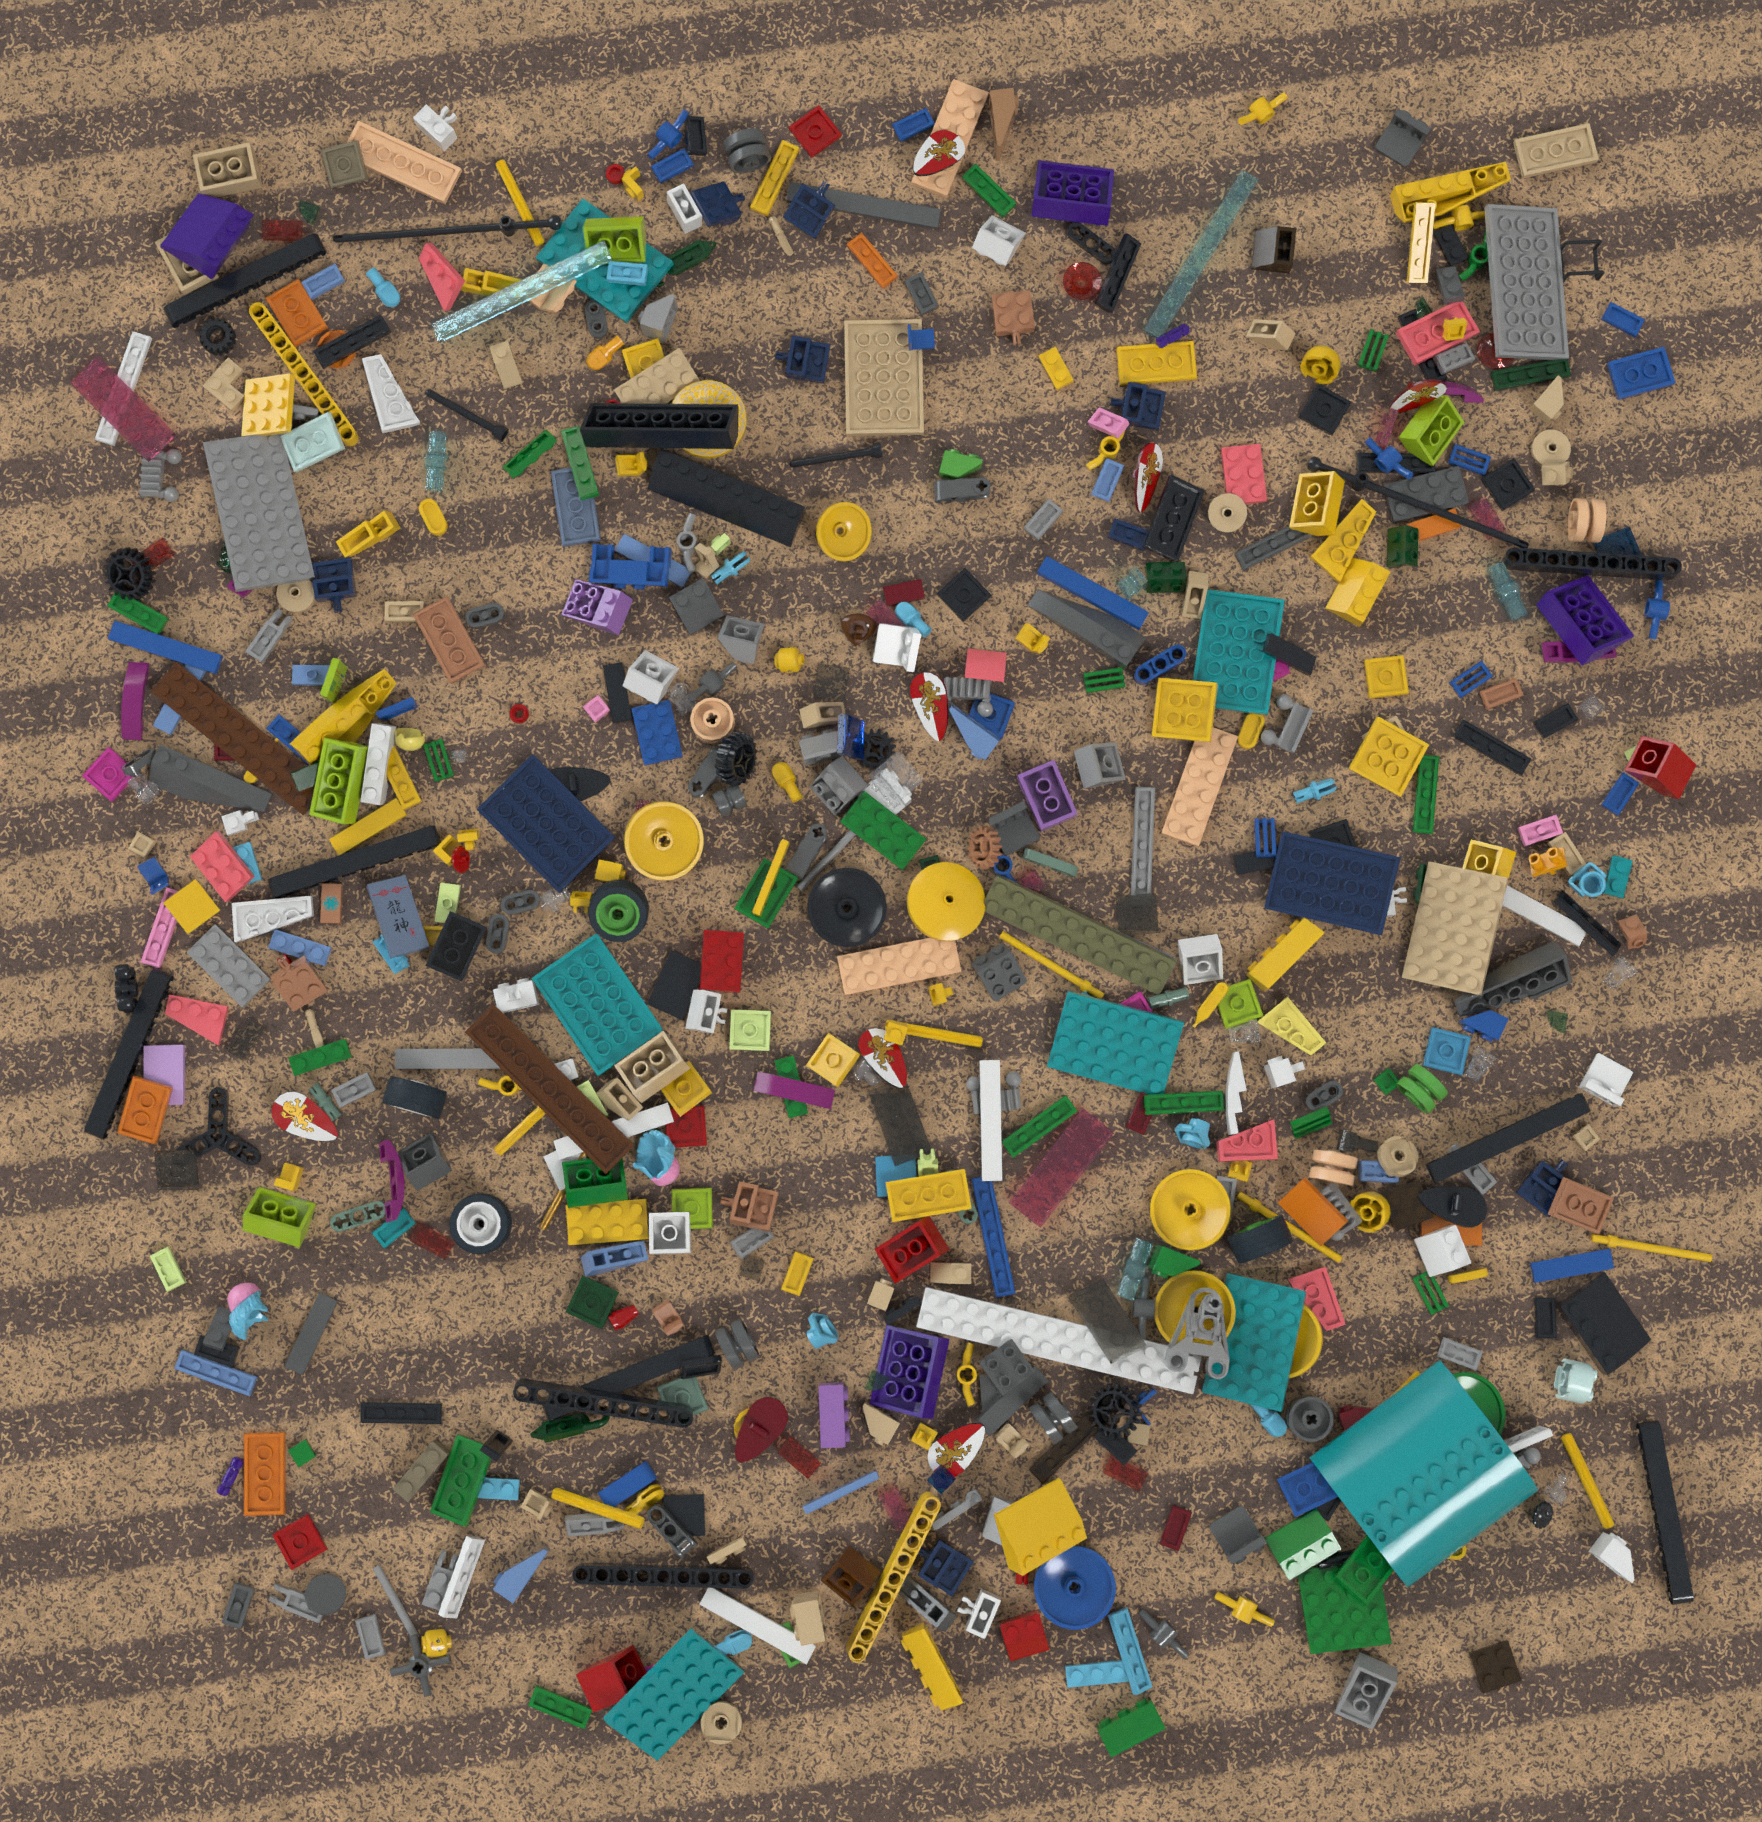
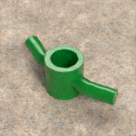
[1458,230,1488,282]

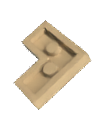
[203,358,244,412]

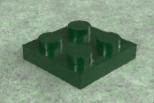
[566,1275,619,1329]

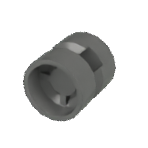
[712,784,748,817]

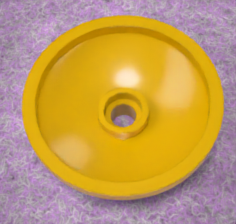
[816,502,872,561]

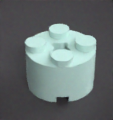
[1554,1358,1597,1404]

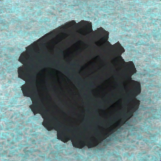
[199,318,236,356]

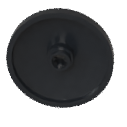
[807,868,887,947]

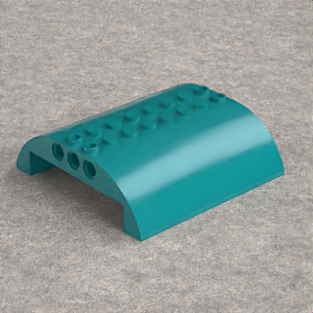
[1309,1360,1538,1587]

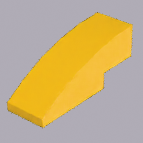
[460,268,523,300]
[336,511,401,558]

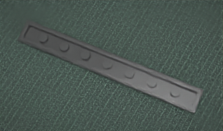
[786,182,941,230]

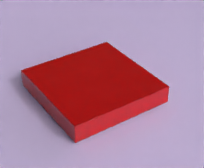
[788,105,842,159]
[666,1106,707,1148]
[272,1513,328,1570]

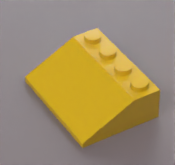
[994,1478,1087,1576]

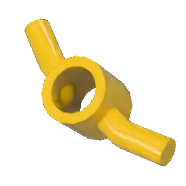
[1238,92,1288,125]
[1433,205,1485,231]
[1086,429,1126,471]
[478,1076,522,1096]
[956,1342,977,1406]
[1215,1592,1275,1627]

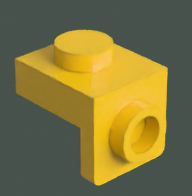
[622,167,644,202]
[615,452,647,476]
[1015,623,1050,654]

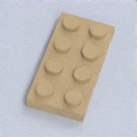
[1513,123,1599,179]
[614,348,700,404]

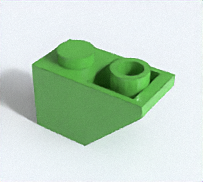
[939,449,983,480]

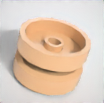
[1568,498,1606,543]
[690,697,735,745]
[1309,1150,1358,1186]

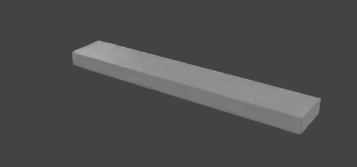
[1130,787,1155,906]
[395,1049,501,1069]

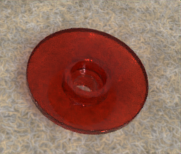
[1063,262,1102,300]
[1477,332,1514,370]

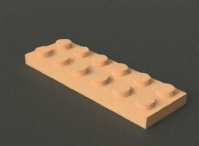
[911,79,989,198]
[347,121,462,204]
[1161,727,1238,847]
[837,938,961,995]

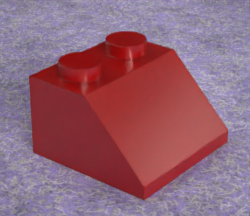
[999,1610,1049,1662]

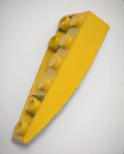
[1390,162,1511,223]
[290,669,397,765]

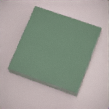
[657,1377,709,1419]

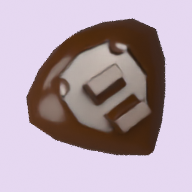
[840,613,877,646]

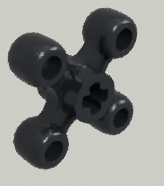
[115,964,138,1013]

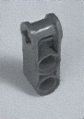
[933,477,991,504]
[688,744,719,798]
[785,824,827,880]
[647,1504,698,1559]

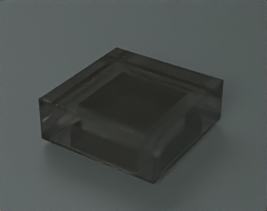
[740,1256,765,1281]

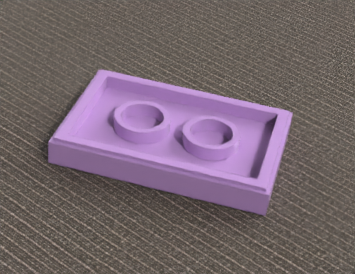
[143,1045,185,1105]

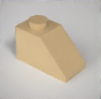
[1246,319,1295,350]
[490,341,522,389]
[1529,376,1564,424]
[1182,571,1208,619]
[799,702,847,728]
[596,1077,643,1121]
[930,1262,971,1284]
[863,1402,900,1445]

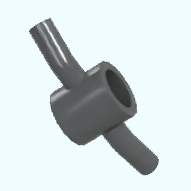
[688,662,738,701]
[1132,1277,1155,1339]
[1139,1609,1189,1659]

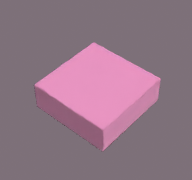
[583,695,610,723]

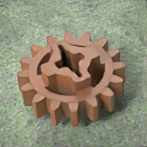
[967,826,1002,869]

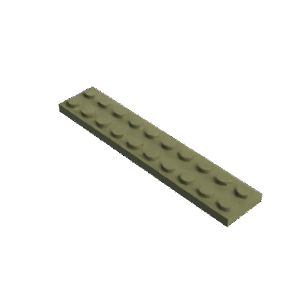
[984,874,1177,995]

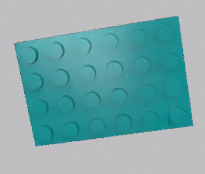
[536,198,674,324]
[1193,589,1285,716]
[531,933,664,1076]
[1047,990,1184,1095]
[1202,1273,1307,1412]
[603,1628,744,1761]

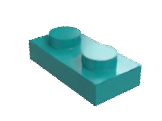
[1603,855,1633,899]

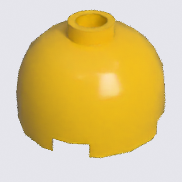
[1300,345,1341,384]
[1350,1191,1391,1233]

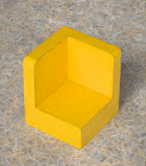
[433,834,462,866]
[274,1163,304,1191]

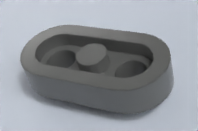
[585,300,608,339]
[465,603,505,629]
[121,748,156,777]
[501,890,541,915]
[486,914,510,954]
[1305,1081,1343,1111]

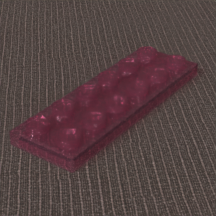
[70,356,176,462]
[1009,1108,1114,1228]

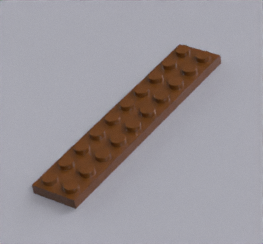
[150,662,315,816]
[465,1004,635,1174]

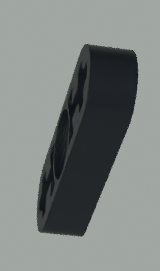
[1067,222,1116,265]

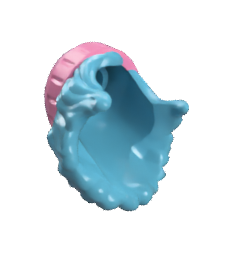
[633,1130,680,1186]
[227,1283,268,1340]

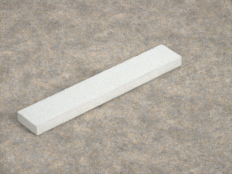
[95,332,152,446]
[1502,885,1586,947]
[979,1060,1002,1181]
[553,1103,674,1160]
[700,1588,817,1665]

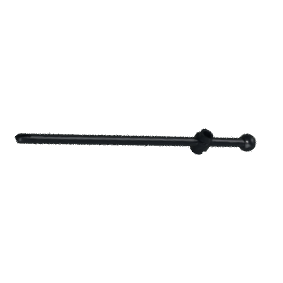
[333,215,562,243]
[1307,456,1529,548]

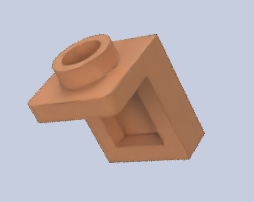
[1618,914,1648,950]
[652,1299,684,1336]

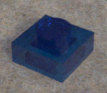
[927,1464,956,1494]

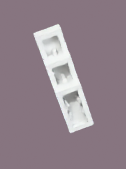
[1225,1051,1247,1135]

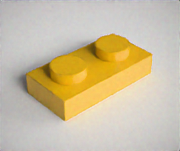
[1038,346,1074,391]

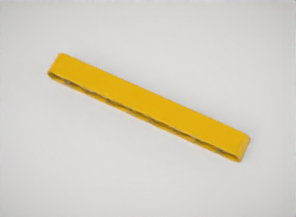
[249,302,359,446]
[846,1491,941,1663]

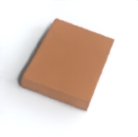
[1548,1177,1614,1235]

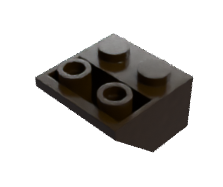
[1251,226,1297,274]

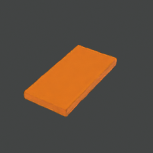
[244,1432,286,1516]

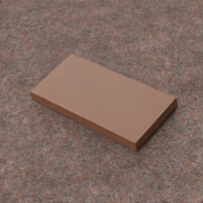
[413,596,485,684]

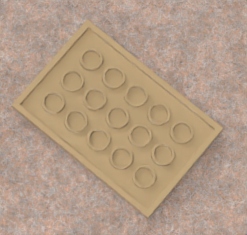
[844,319,924,436]
[1402,862,1509,995]

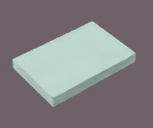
[280,412,345,472]

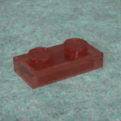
[262,220,303,241]
[131,538,175,570]
[410,1223,455,1260]
[777,1436,821,1479]
[1103,1454,1148,1492]

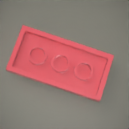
[1395,301,1480,366]

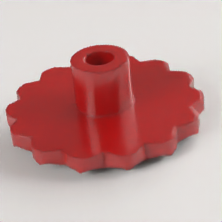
[451,846,470,874]

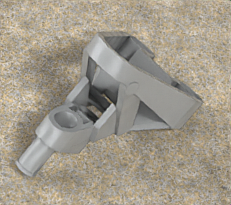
[1165,1288,1230,1379]

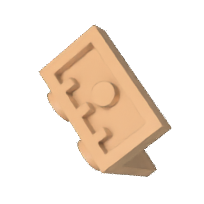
[523,264,577,313]

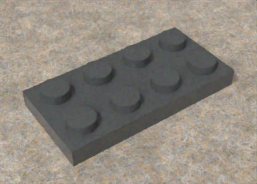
[1383,466,1469,523]

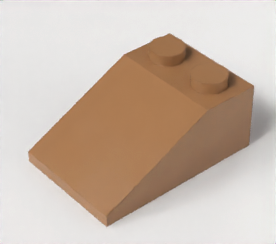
[989,88,1019,161]

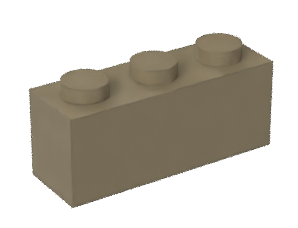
[393,1439,451,1502]

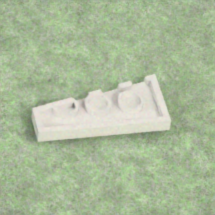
[362,354,420,433]
[232,896,314,943]

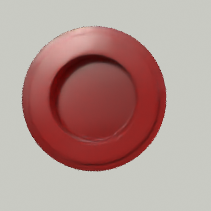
[606,164,625,184]

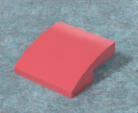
[965,648,1007,682]

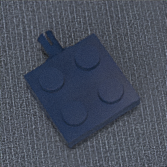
[783,180,836,239]
[690,181,745,227]
[775,336,831,384]
[1110,382,1166,431]
[312,557,357,613]
[1515,1159,1568,1217]
[918,1538,974,1596]

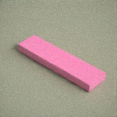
[141,887,178,969]

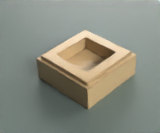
[128,832,156,858]
[1572,1123,1600,1152]
[1127,1423,1150,1445]

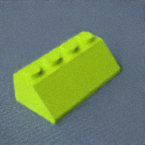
[309,738,368,824]

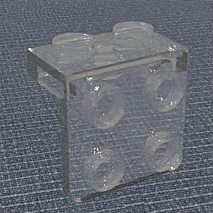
[868,752,923,809]

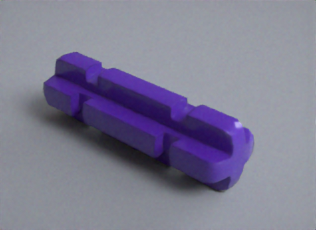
[1156,323,1190,348]
[217,1456,244,1496]

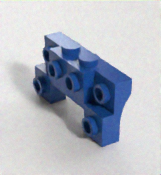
[589,544,672,590]

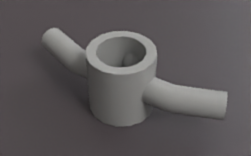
[677,513,698,573]

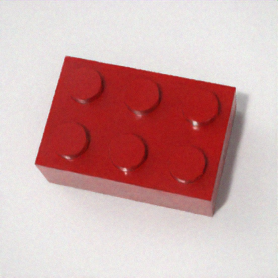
[699,930,744,993]

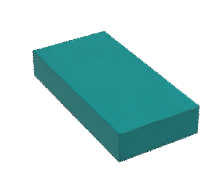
[372,1208,416,1249]

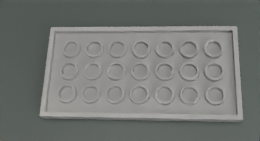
[1484,204,1569,360]
[203,434,315,592]

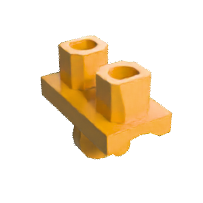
[1529,847,1568,877]

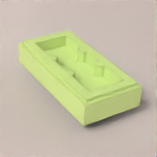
[435,883,461,923]
[150,1246,187,1292]

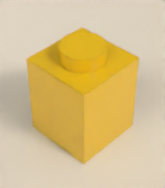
[595,860,626,883]

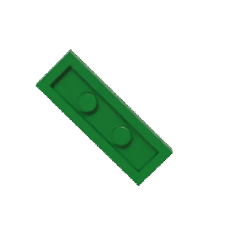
[962,163,1016,219]
[502,430,557,479]
[107,593,169,635]
[288,1038,352,1076]
[774,1055,808,1118]
[528,1685,592,1729]

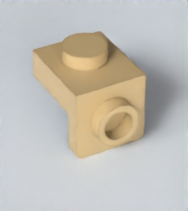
[1542,462,1573,485]
[694,543,719,578]
[993,1422,1029,1458]
[521,1488,553,1520]

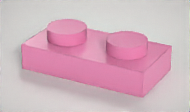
[1088,407,1129,439]
[1517,815,1563,847]

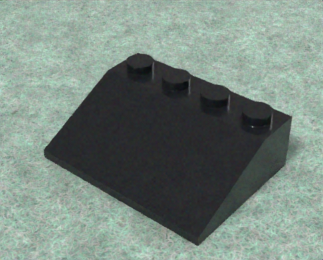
[1556,1272,1651,1375]

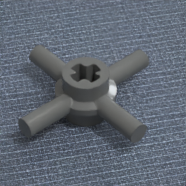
[390,1634,451,1697]

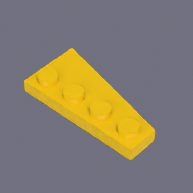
[1310,499,1376,583]

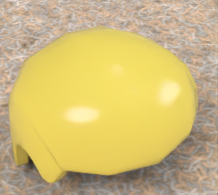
[395,728,425,751]

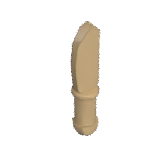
[769,216,793,256]
[305,1009,324,1048]

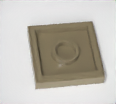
[321,140,369,189]

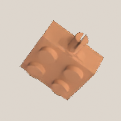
[991,290,1035,346]
[270,955,328,1012]
[720,1181,779,1232]

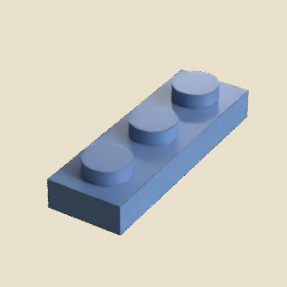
[268,929,332,967]

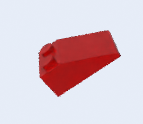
[874,1216,950,1284]

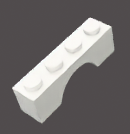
[360,723,397,805]

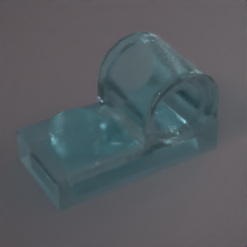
[1116,566,1148,600]

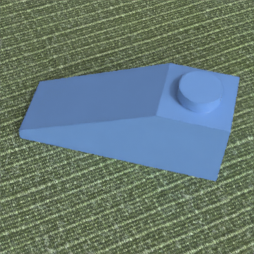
[949,704,1001,760]
[581,1240,649,1277]
[493,1547,550,1603]

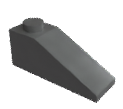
[898,1574,958,1632]

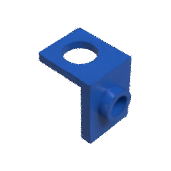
[907,324,935,351]
[137,856,169,895]
[1136,1388,1157,1425]

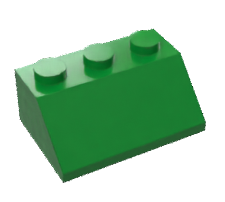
[562,1158,628,1208]
[1148,1245,1201,1279]
[1264,1508,1341,1580]
[1096,1698,1166,1758]

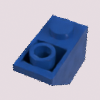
[1459,1010,1509,1043]

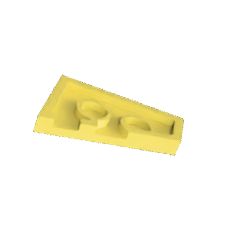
[1257,997,1326,1055]

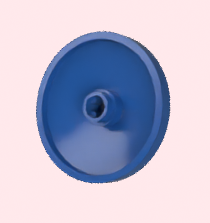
[1034,1545,1116,1630]

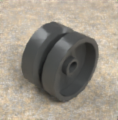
[723,128,771,173]
[715,1318,760,1371]
[1028,1392,1078,1445]
[1285,1395,1333,1442]

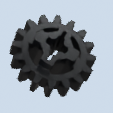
[854,729,896,772]

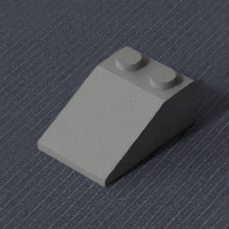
[1334,1652,1398,1730]

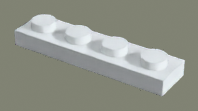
[438,1536,485,1618]

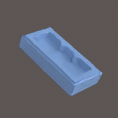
[301,263,346,300]
[1091,458,1124,502]
[292,665,330,686]
[1358,1160,1399,1183]

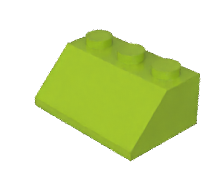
[583,216,646,265]
[1399,395,1464,466]
[242,1187,316,1248]

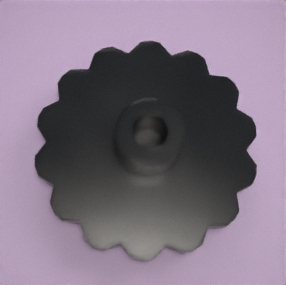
[1532,1501,1553,1529]

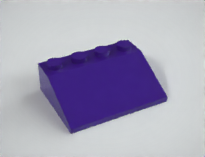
[1031,160,1114,226]
[160,193,254,280]
[1536,575,1634,666]
[870,1325,950,1419]

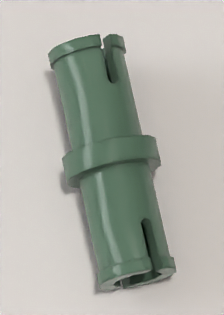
[1147,987,1189,1009]
[308,1082,342,1122]

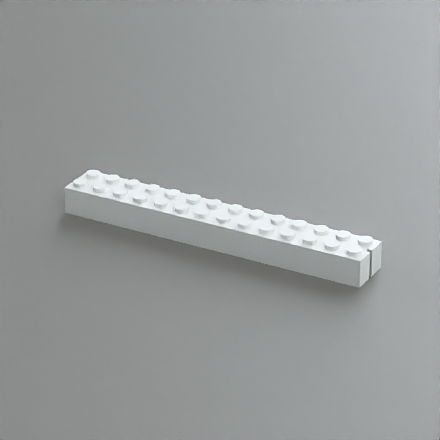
[916,1286,1202,1394]

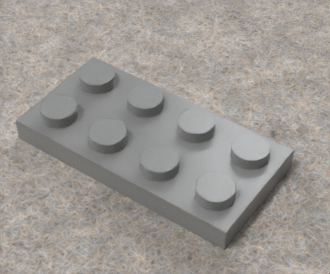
[187,924,271,1008]

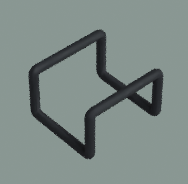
[1560,239,1605,283]

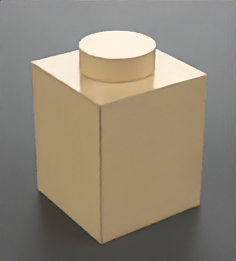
[867,1278,895,1311]

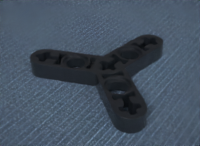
[172,1087,261,1166]

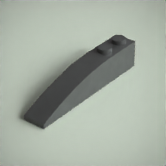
[1027,589,1146,670]
[149,745,272,812]
[1455,941,1572,1017]

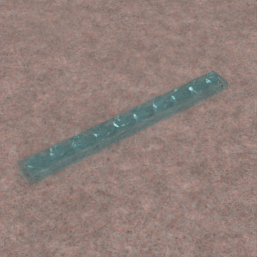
[1143,170,1259,339]
[432,241,612,343]

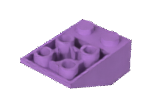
[561,579,633,636]

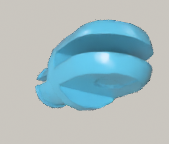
[366,267,400,307]
[710,551,750,585]
[895,602,932,638]
[1293,778,1337,804]
[1250,1404,1287,1437]
[714,1630,752,1656]

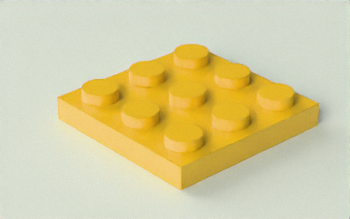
[241,373,295,437]
[1152,678,1218,742]
[1348,717,1429,797]

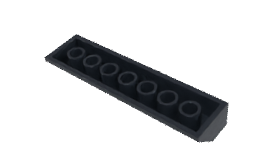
[580,403,739,449]
[648,449,806,547]

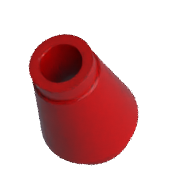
[608,1304,639,1331]

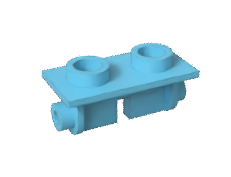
[373,934,410,974]

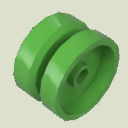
[1396,1064,1448,1114]

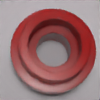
[509,704,529,724]

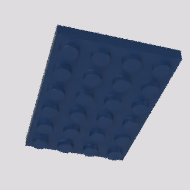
[477,754,616,893]
[1264,831,1401,935]

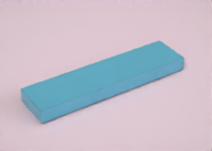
[1108,1608,1153,1695]

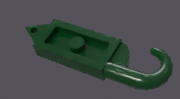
[656,239,717,287]
[530,1413,610,1443]

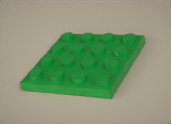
[1297,1564,1392,1654]

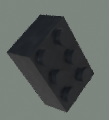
[425,911,487,982]

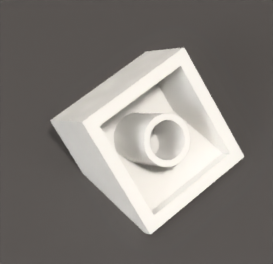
[972,215,1026,266]
[623,650,679,704]
[1178,934,1223,985]
[649,1212,691,1255]
[1414,1225,1471,1277]
[1589,1532,1634,1583]

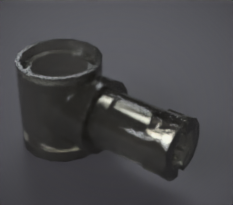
[1336,1130,1378,1153]

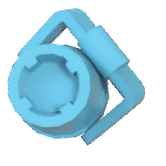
[1568,862,1607,897]
[1175,1118,1210,1149]
[806,1313,839,1349]

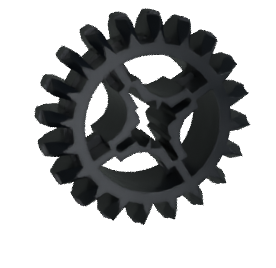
[103,547,157,600]
[714,732,758,785]
[1088,1383,1143,1439]

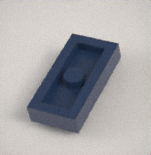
[1108,518,1148,551]

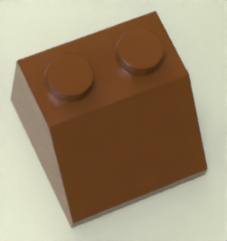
[821,1546,881,1606]

